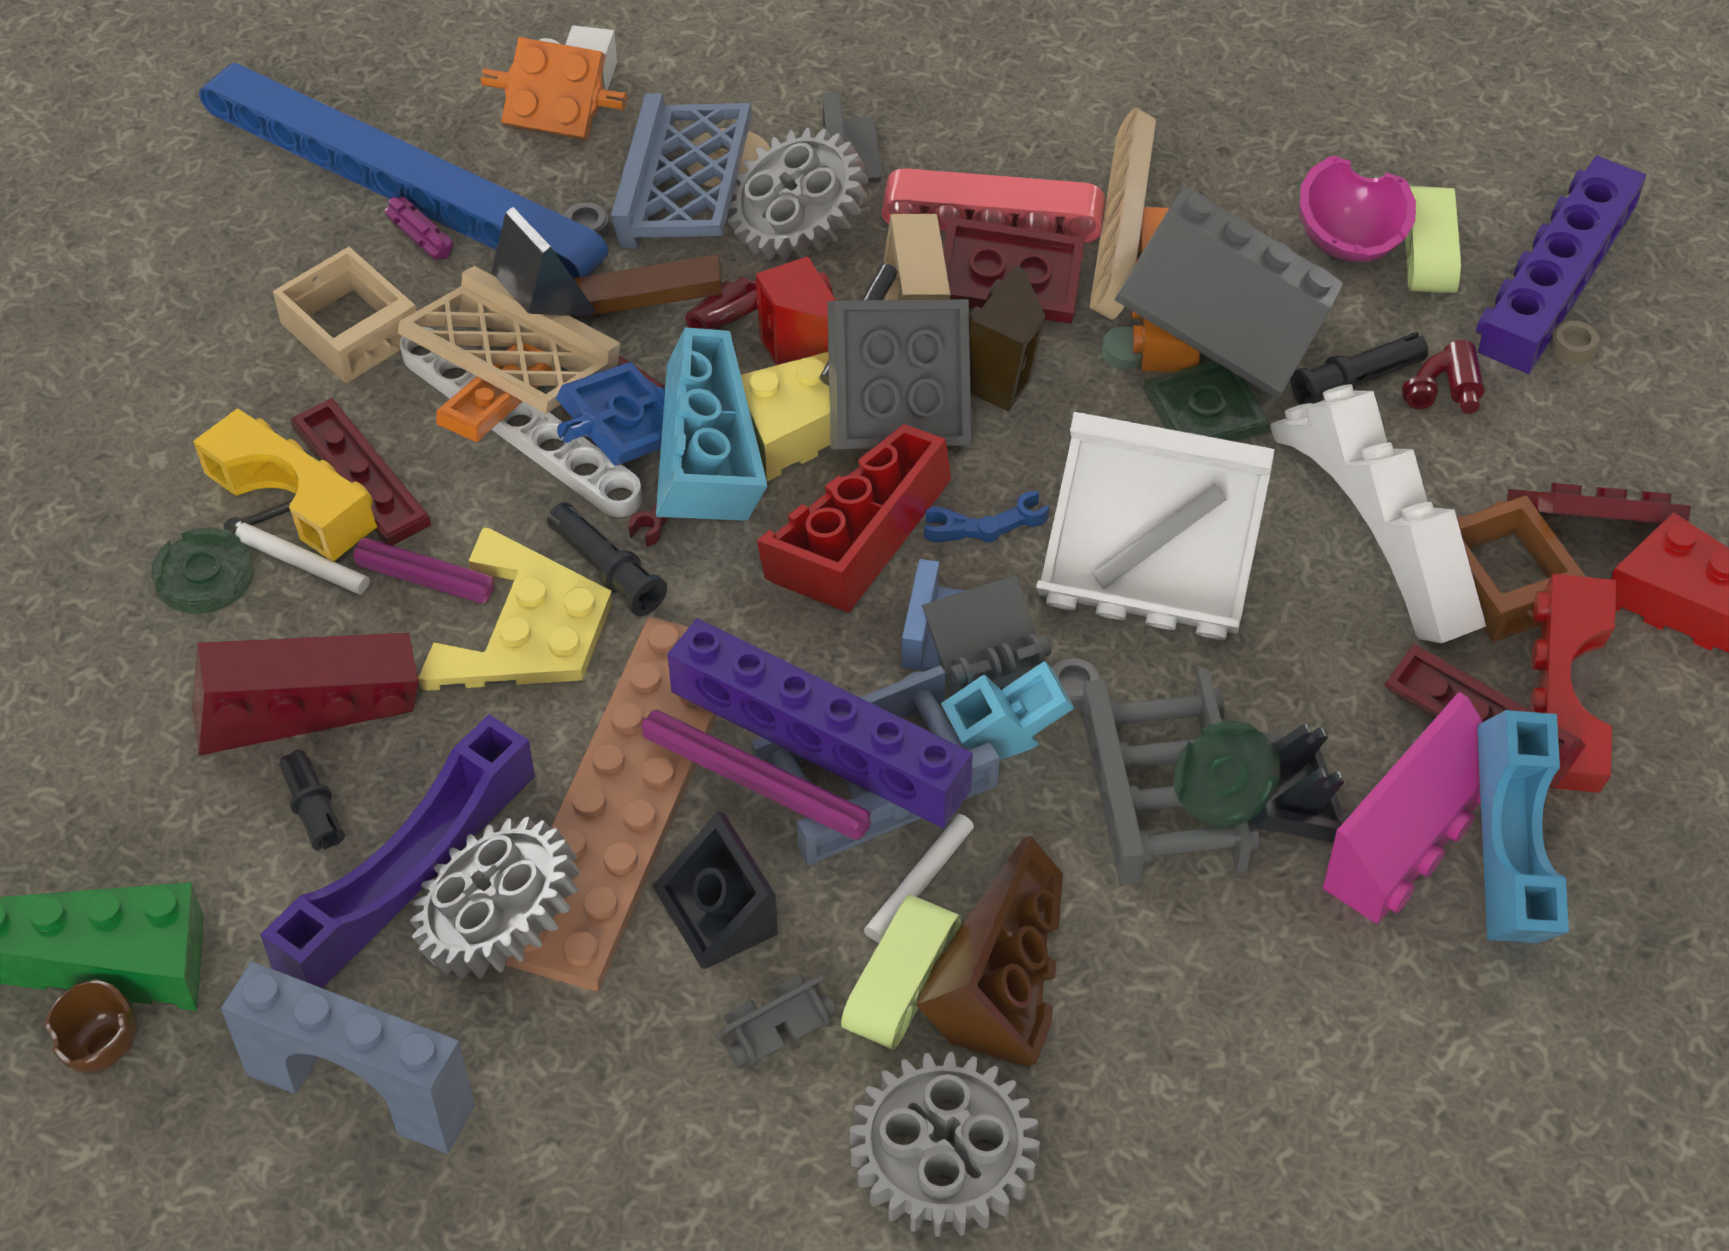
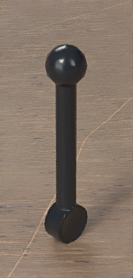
[224,500,292,535]

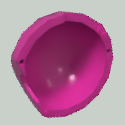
[1299,156,1416,263]

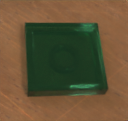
[1143,361,1270,442]

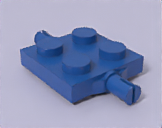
[556,362,665,466]

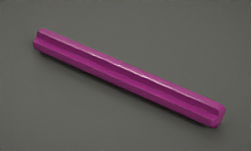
[641,710,872,840]

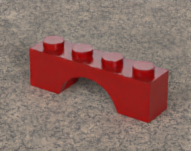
[1529,574,1616,793]

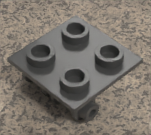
[921,574,1051,696]

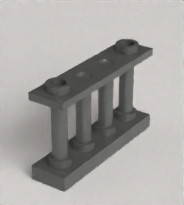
[1081,668,1259,885]

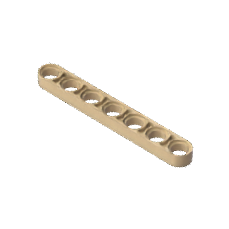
[1090,107,1156,320]

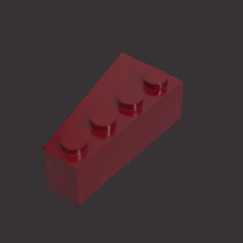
[192,633,418,756]

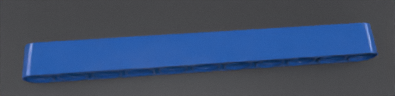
[199,63,608,278]

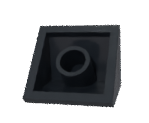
[491,207,595,316]
[652,812,778,969]

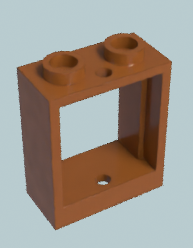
[1456,496,1586,643]

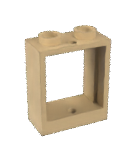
[884,214,950,300]
[273,246,416,383]

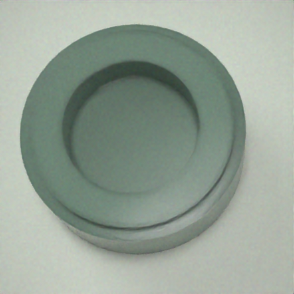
[1101,326,1142,369]

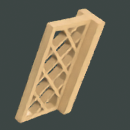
[398,266,621,414]

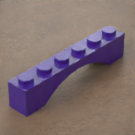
[260,714,535,988]

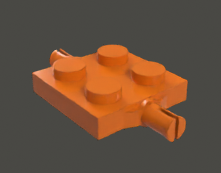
[481,37,628,140]

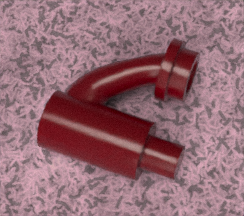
[685,277,758,330]
[1401,340,1484,414]

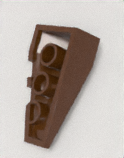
[916,836,1063,1067]

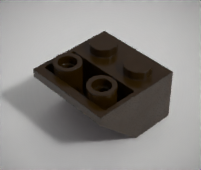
[969,266,1045,412]

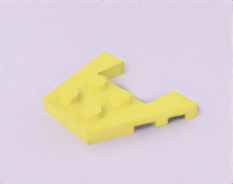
[418,527,613,690]

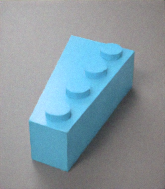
[656,328,768,521]

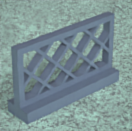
[611,93,753,249]

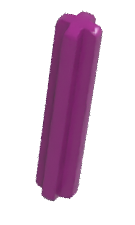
[353,538,495,604]

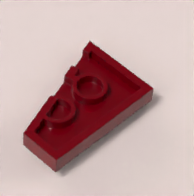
[1507,483,1691,523]

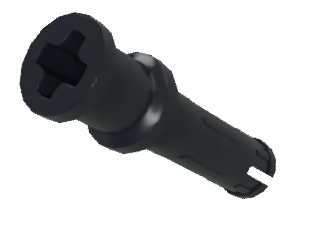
[1290,332,1429,405]
[547,502,667,616]

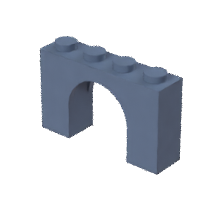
[221,961,475,1154]

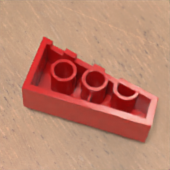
[756,424,951,613]
[1611,512,1729,653]

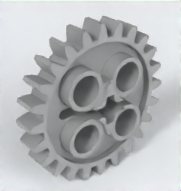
[727,128,869,262]
[410,817,580,979]
[849,1052,1040,1237]

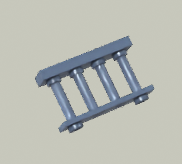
[751,665,1000,866]

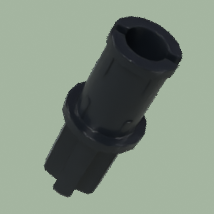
[279,750,345,851]

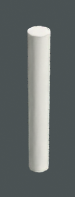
[235,523,370,595]
[864,814,974,943]

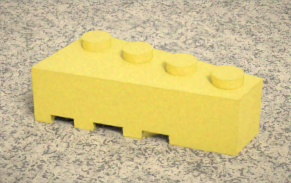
[741,352,831,482]

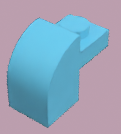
[941,661,1074,760]

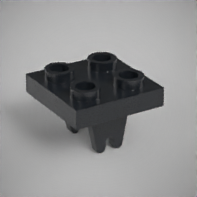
[1225,724,1346,842]

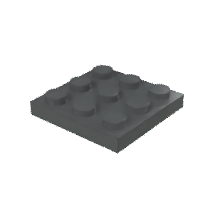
[827,299,971,449]

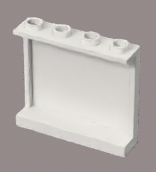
[1036,412,1275,640]

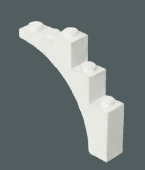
[1270,384,1486,643]

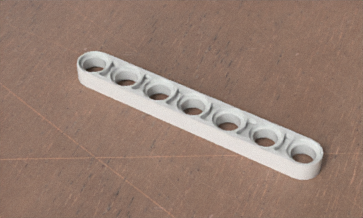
[400,327,642,517]

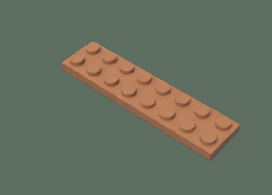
[505,616,718,992]

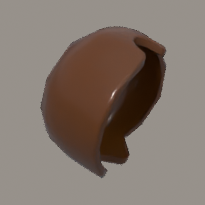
[44,979,138,1074]

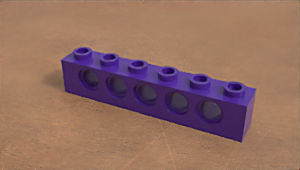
[1476,155,1647,374]
[667,618,973,829]

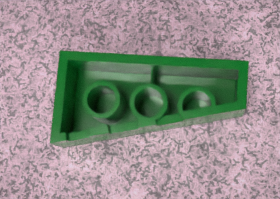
[0,882,204,1011]

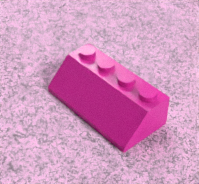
[1323,692,1483,924]

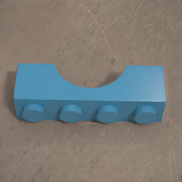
[1477,710,1569,943]

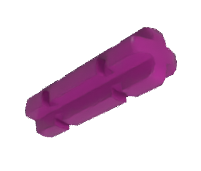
[385,197,454,260]

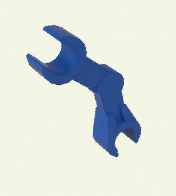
[924,491,1049,543]

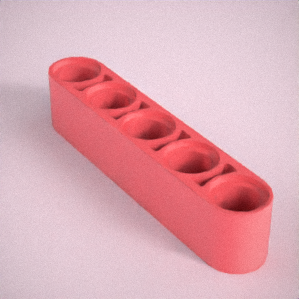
[882,168,1105,243]

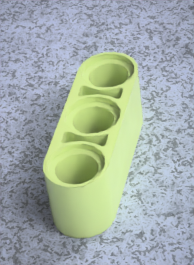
[1405,186,1461,294]
[841,894,962,1050]

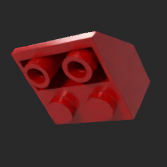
[756,256,836,365]

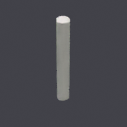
[1092,483,1227,589]

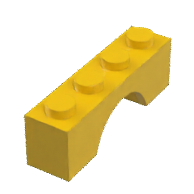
[193,408,377,562]

